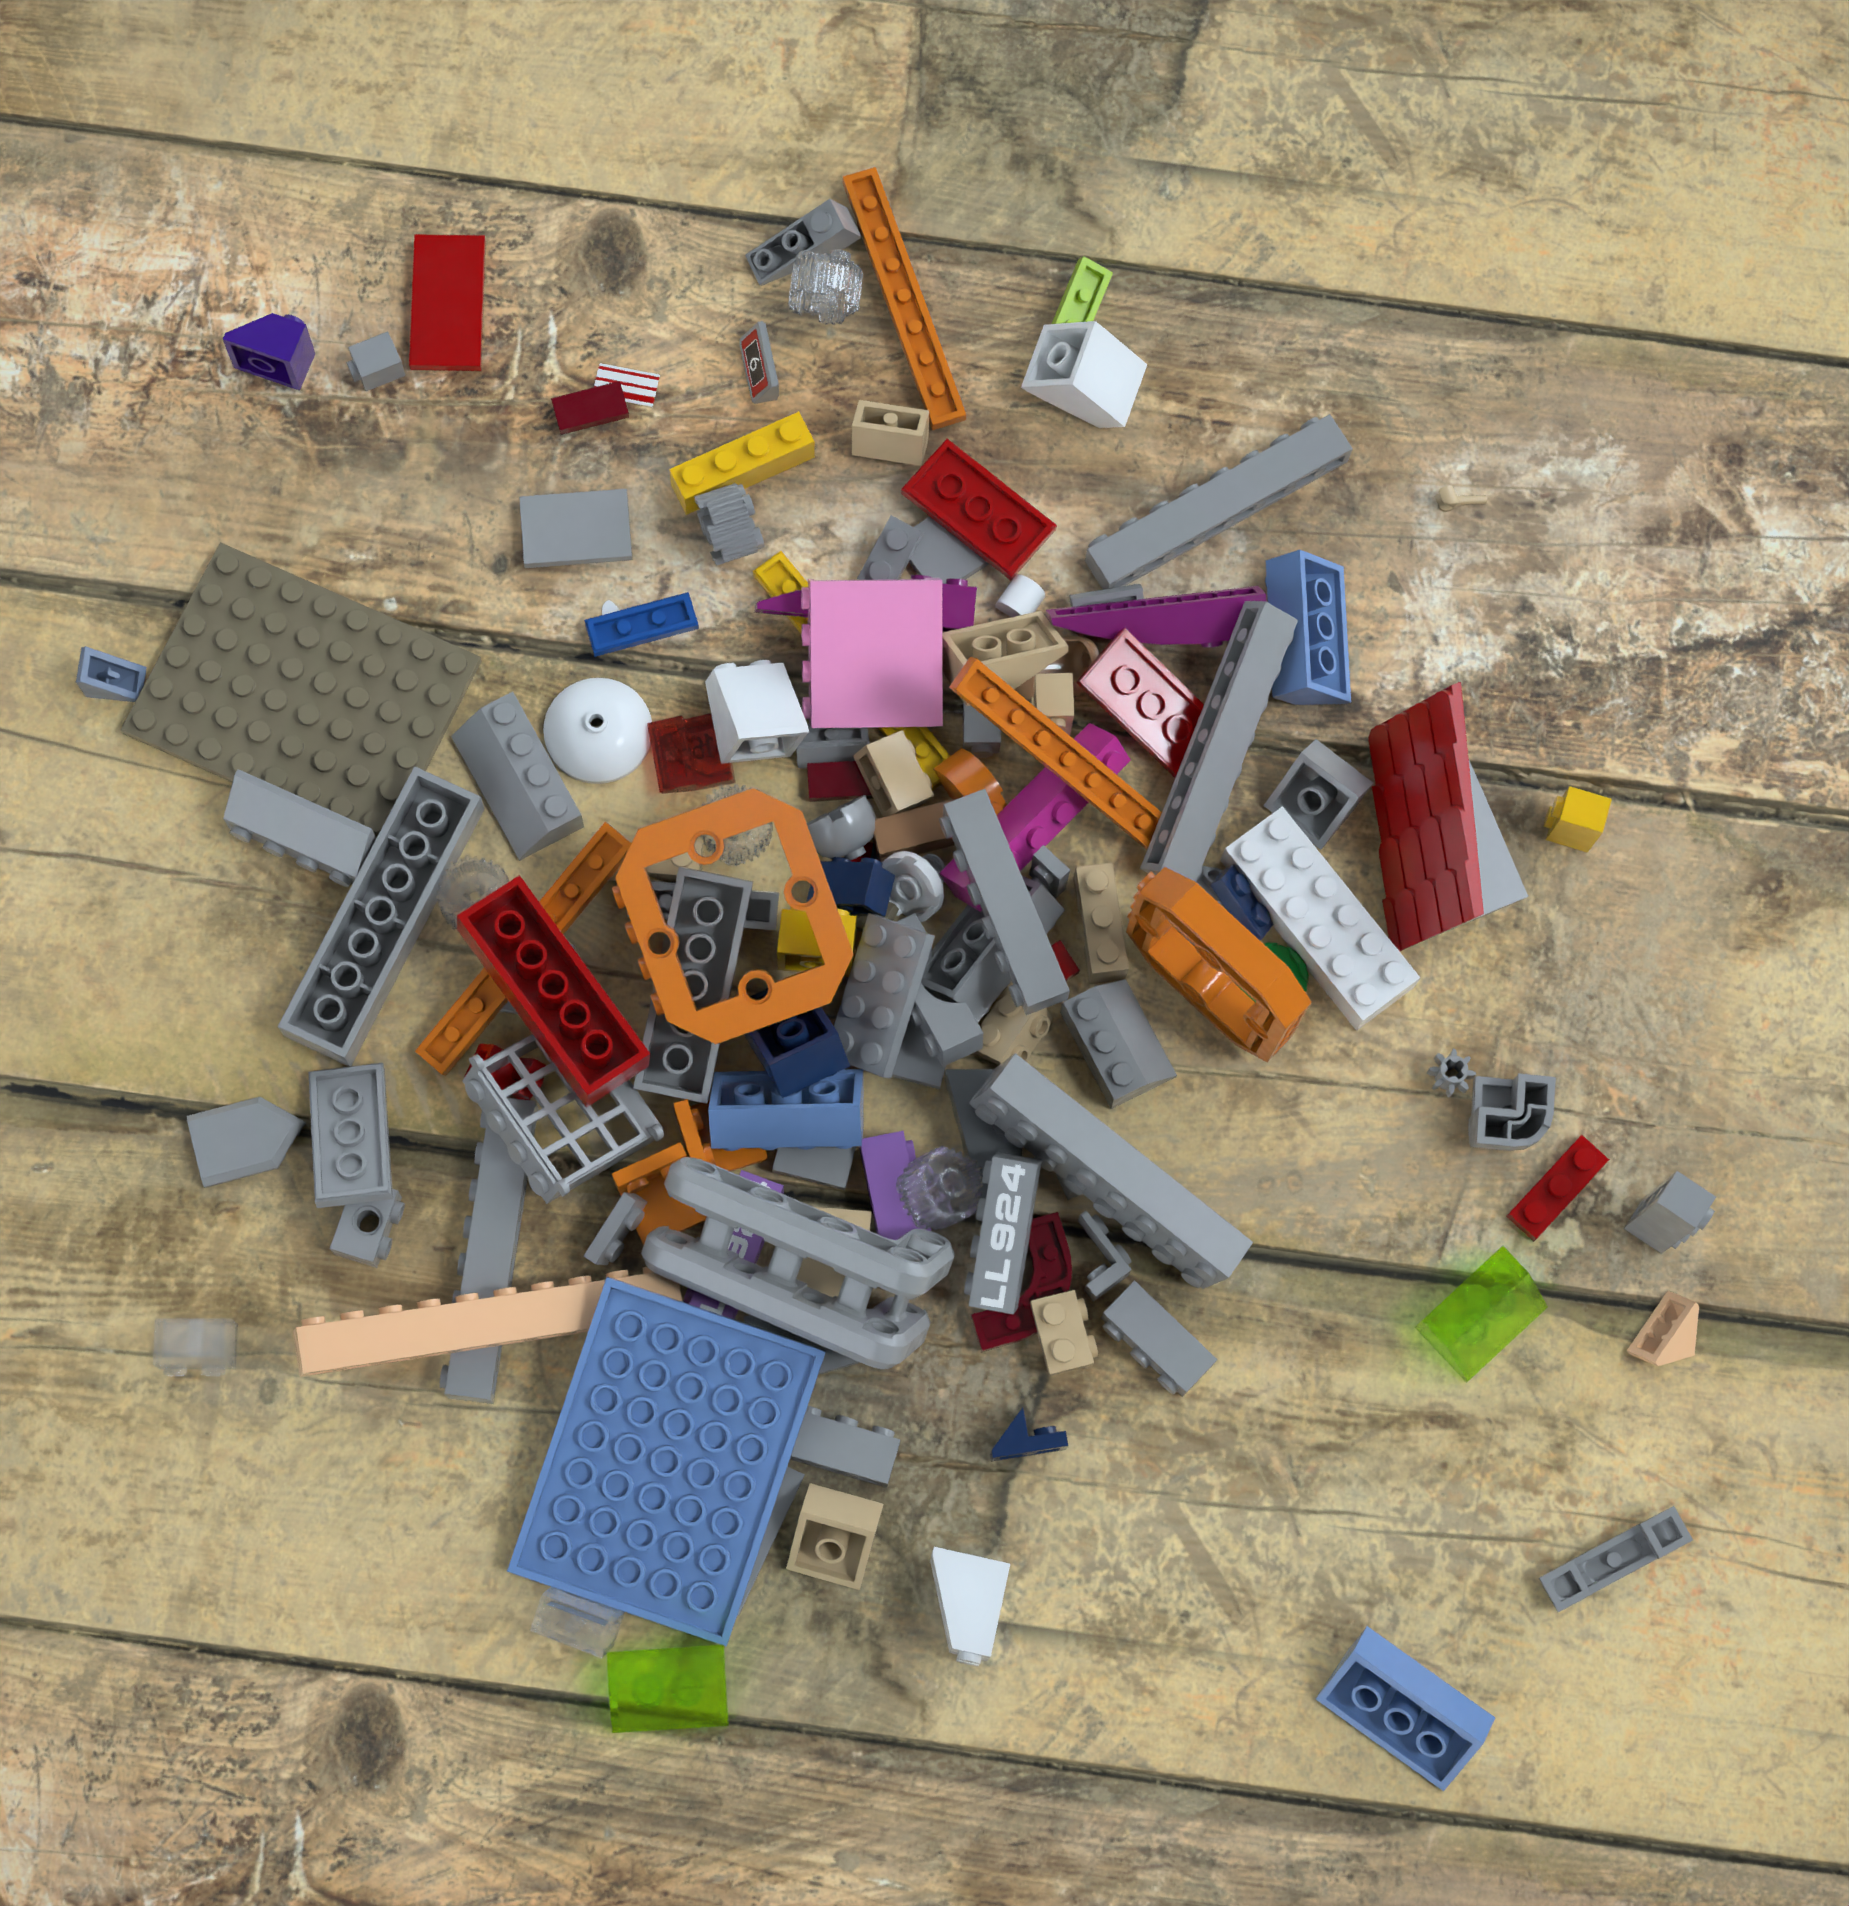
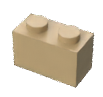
[852,400,929,466]
[853,730,934,817]

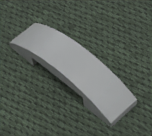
[1539,1506,1693,1612]

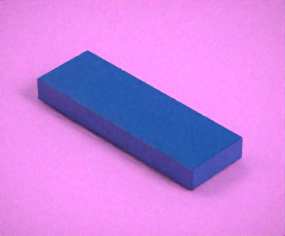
[584,592,699,657]

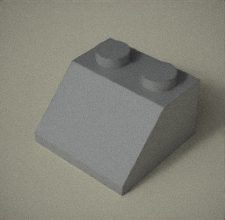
[1263,739,1373,850]

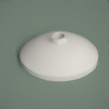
[543,678,653,784]

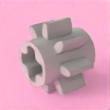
[1427,1049,1476,1097]

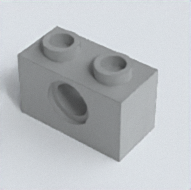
[330,1189,405,1268]

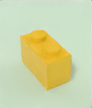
[1543,786,1612,853]

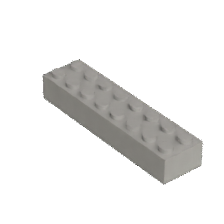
[278,766,484,1067]
[969,1053,1253,1289]

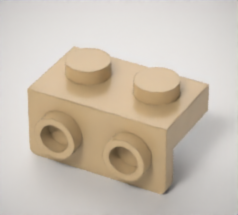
[974,986,1053,1065]
[1030,1290,1098,1376]

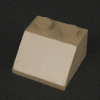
[786,1483,884,1590]

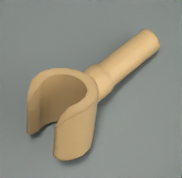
[1434,485,1487,512]

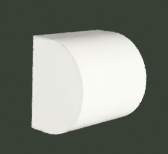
[995,574,1045,617]

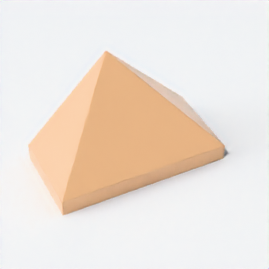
[1627,1291,1699,1366]

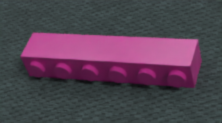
[939,723,1131,912]

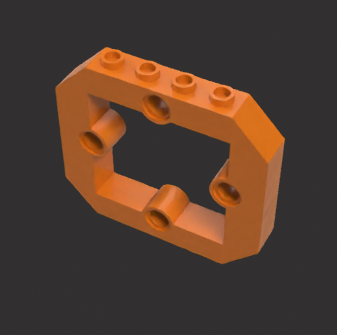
[612,788,854,1044]
[1126,867,1312,1062]

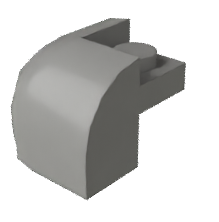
[1468,1073,1556,1151]

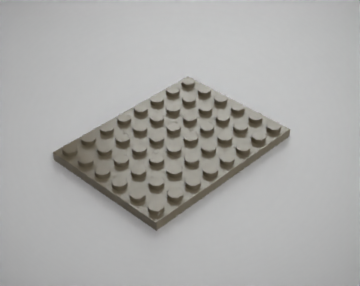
[121,542,482,838]

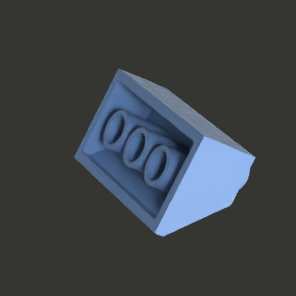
[1265,550,1351,705]
[708,1069,864,1151]
[1316,1626,1495,1791]

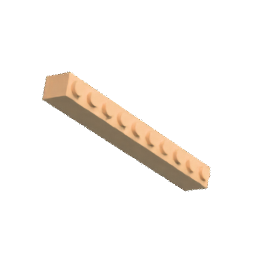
[293,1267,682,1377]

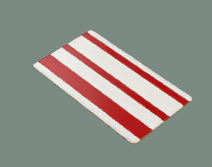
[594,363,660,407]

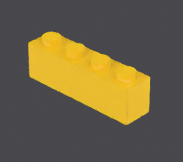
[669,411,815,515]

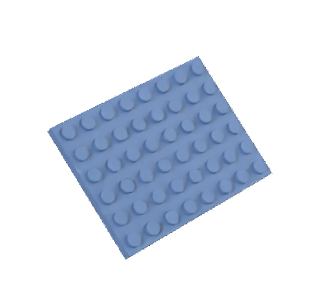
[507,1277,826,1647]

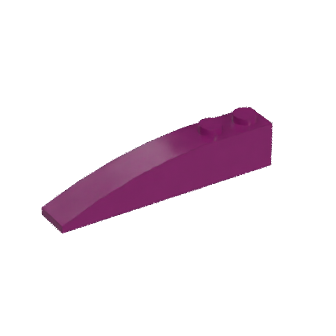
[754,575,977,632]
[1046,586,1267,648]

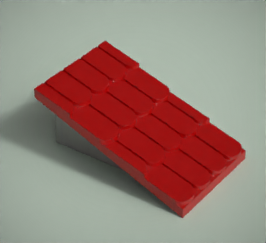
[1368,682,1529,952]

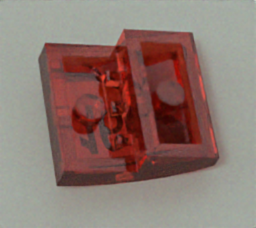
[647,713,736,794]

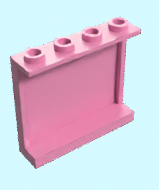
[801,577,943,728]

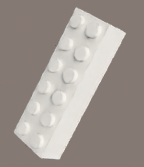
[1220,806,1420,1031]

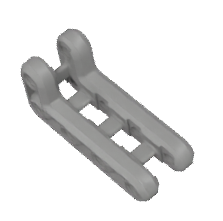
[641,1157,955,1369]

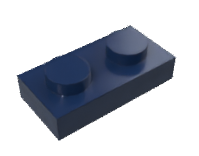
[1210,864,1274,940]

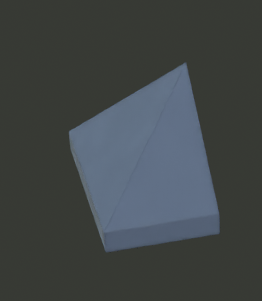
[76,646,147,702]

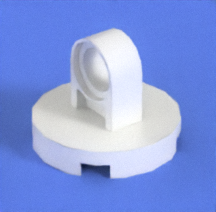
[882,851,945,922]

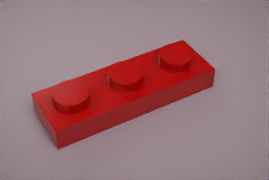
[1506,1135,1610,1242]

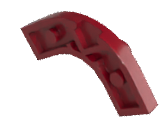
[971,1212,1072,1353]

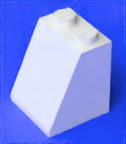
[1021,321,1147,428]
[705,660,809,764]
[930,1547,1010,1666]

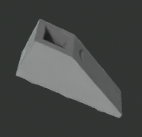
[745,199,862,286]

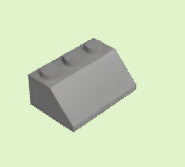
[1060,979,1177,1109]

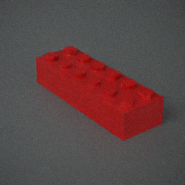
[457,875,650,1108]

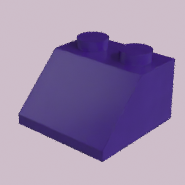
[223,313,316,391]

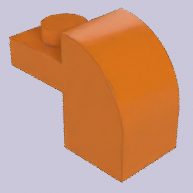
[933,748,1007,815]

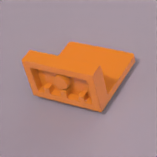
[673,1099,767,1172]
[612,1142,707,1245]

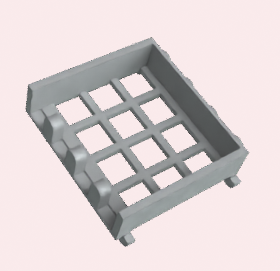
[462,1034,664,1204]

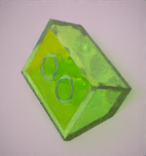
[1415,1246,1548,1383]
[607,1645,729,1733]

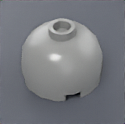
[807,795,876,861]

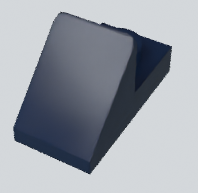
[990,1407,1068,1462]

